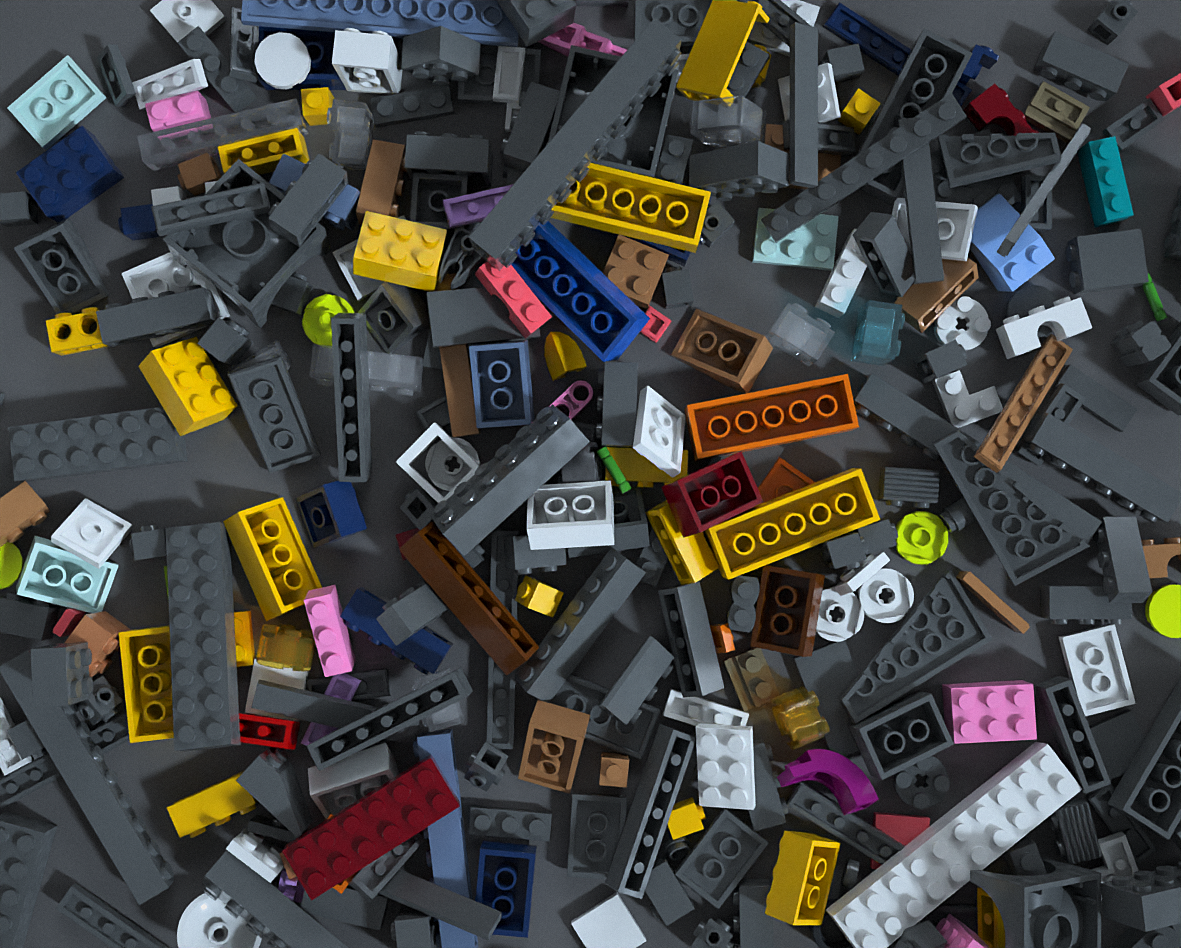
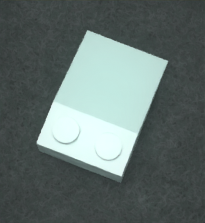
[16,535,119,613]

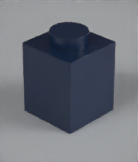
[118,204,163,240]

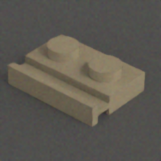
[1023,81,1090,144]
[723,647,780,712]

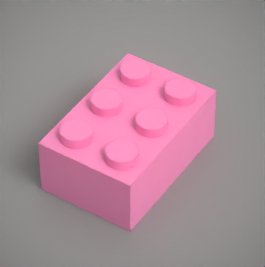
[942,680,1037,744]

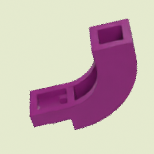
[777,749,879,815]

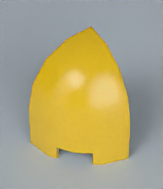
[544,332,587,381]

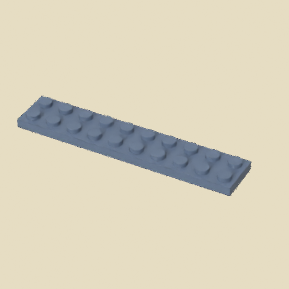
[241,0,518,47]

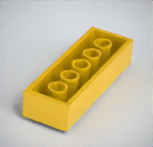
[551,163,711,253]
[705,468,880,580]

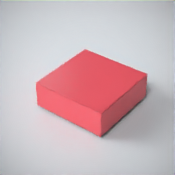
[640,306,672,344]
[53,608,86,637]

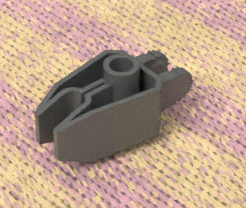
[438,222,486,290]

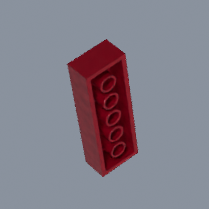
[282,755,460,901]

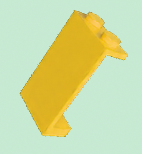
[676,0,770,108]

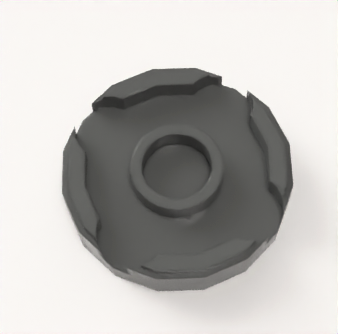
[1006,285,1058,338]

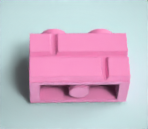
[145,91,212,138]

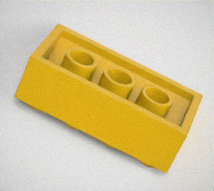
[223,497,322,621]

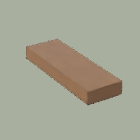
[956,571,1030,634]

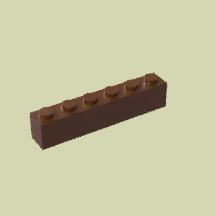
[399,522,539,676]

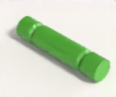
[1143,273,1167,321]
[597,446,631,494]

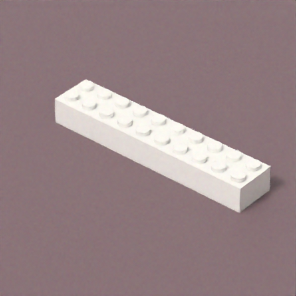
[826,742,1082,948]

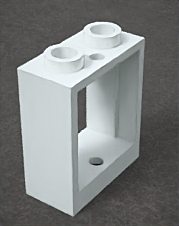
[396,422,480,503]

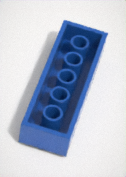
[511,221,650,362]

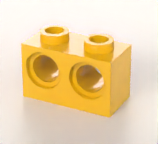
[46,307,108,356]

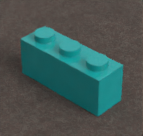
[1077,136,1134,228]

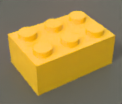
[353,211,447,292]
[138,337,238,436]
[765,830,840,925]

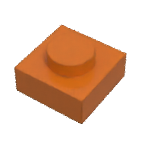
[710,623,735,653]

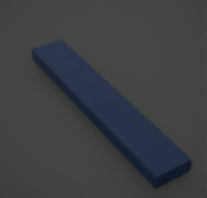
[823,2,972,106]

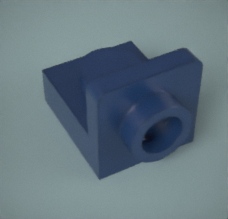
[959,44,999,85]

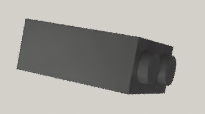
[1065,229,1149,295]

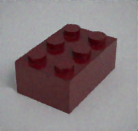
[661,451,764,538]

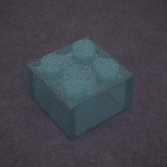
[851,300,905,366]

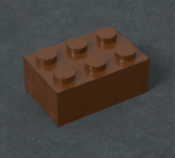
[750,565,825,657]

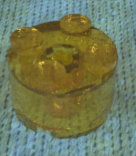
[256,624,316,671]
[770,686,830,750]

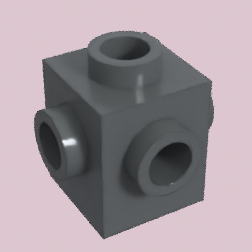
[76,676,123,725]
[463,742,509,792]
[691,918,733,948]

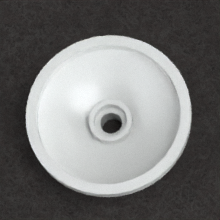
[177,893,263,948]

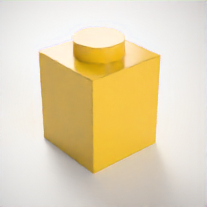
[301,87,336,126]
[838,88,881,135]
[515,575,564,617]
[668,797,706,840]

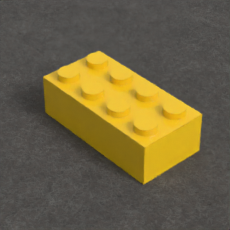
[119,625,174,743]

